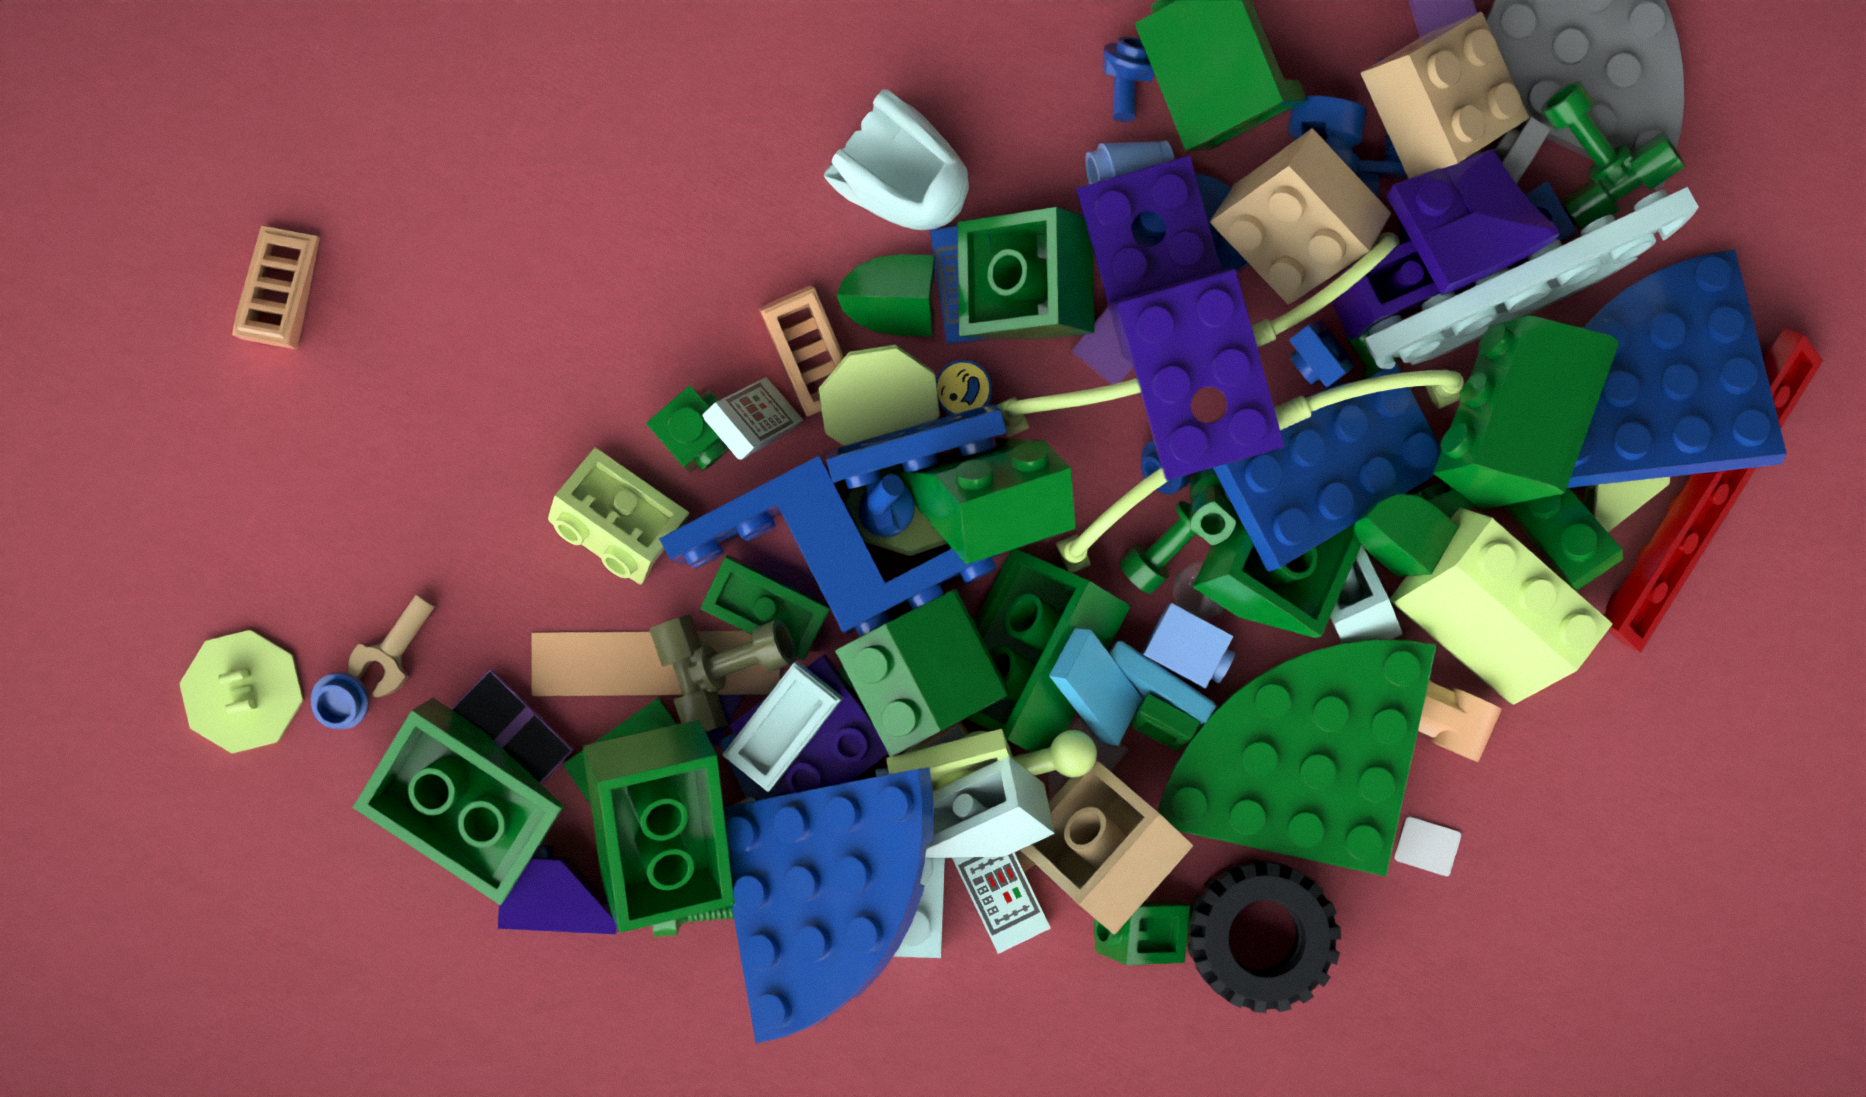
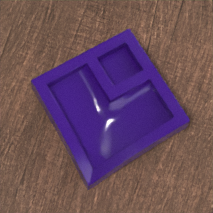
[1387,149,1560,295]

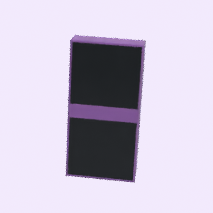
[452,670,575,785]

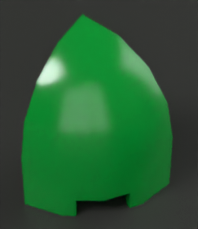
[836,254,935,337]
[1354,494,1459,577]

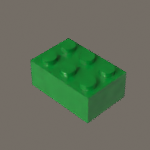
[582,720,735,933]

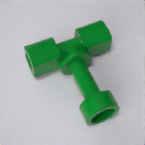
[1541,81,1685,230]
[1119,468,1236,594]

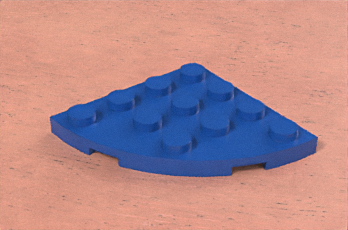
[1567,249,1787,488]
[723,767,934,1044]

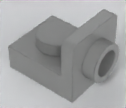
[1466,117,1551,184]

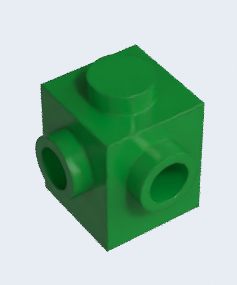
[645,385,729,473]

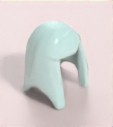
[824,89,969,230]

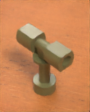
[649,615,796,733]

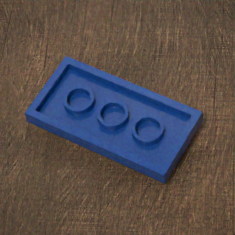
[1213,363,1442,572]

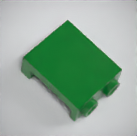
[1134,0,1307,151]

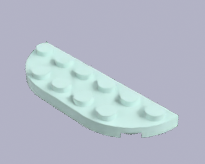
[1365,187,1699,369]

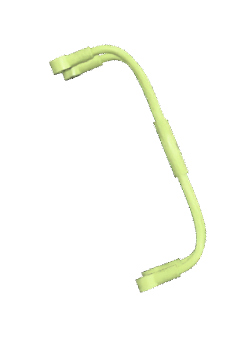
[996,232,1464,573]

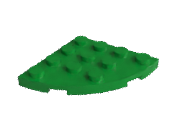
[1157,639,1437,877]

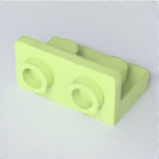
[548,447,689,585]

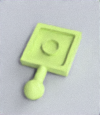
[886,729,1097,791]

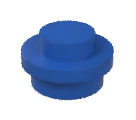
[311,672,370,729]

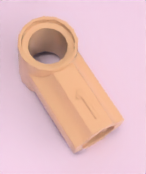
[1418,680,1502,762]

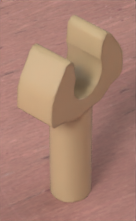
[348,594,435,698]

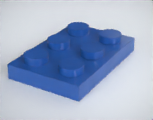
[826,403,1007,489]

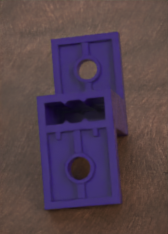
[1076,155,1285,481]

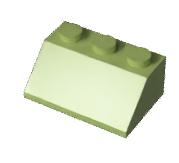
[1389,507,1612,705]

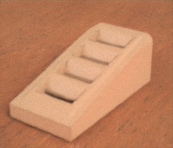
[232,226,320,350]
[758,285,844,417]

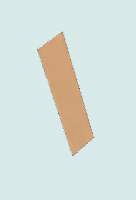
[532,631,780,696]

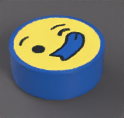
[936,360,992,416]

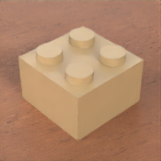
[1361,12,1529,179]
[1210,128,1391,305]
[1020,759,1194,935]

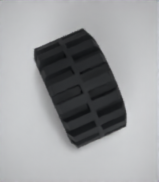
[1187,859,1341,1013]

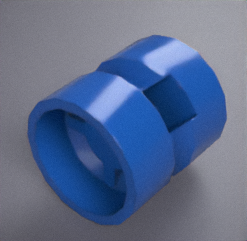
[1287,96,1367,175]

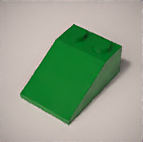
[892,438,1076,564]
[352,698,564,905]

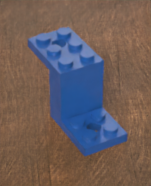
[659,456,1001,637]

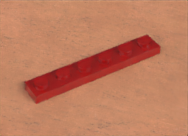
[1604,327,1823,653]

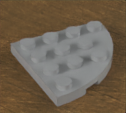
[1485,0,1685,191]

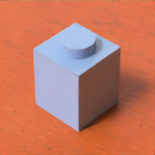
[1141,603,1236,688]

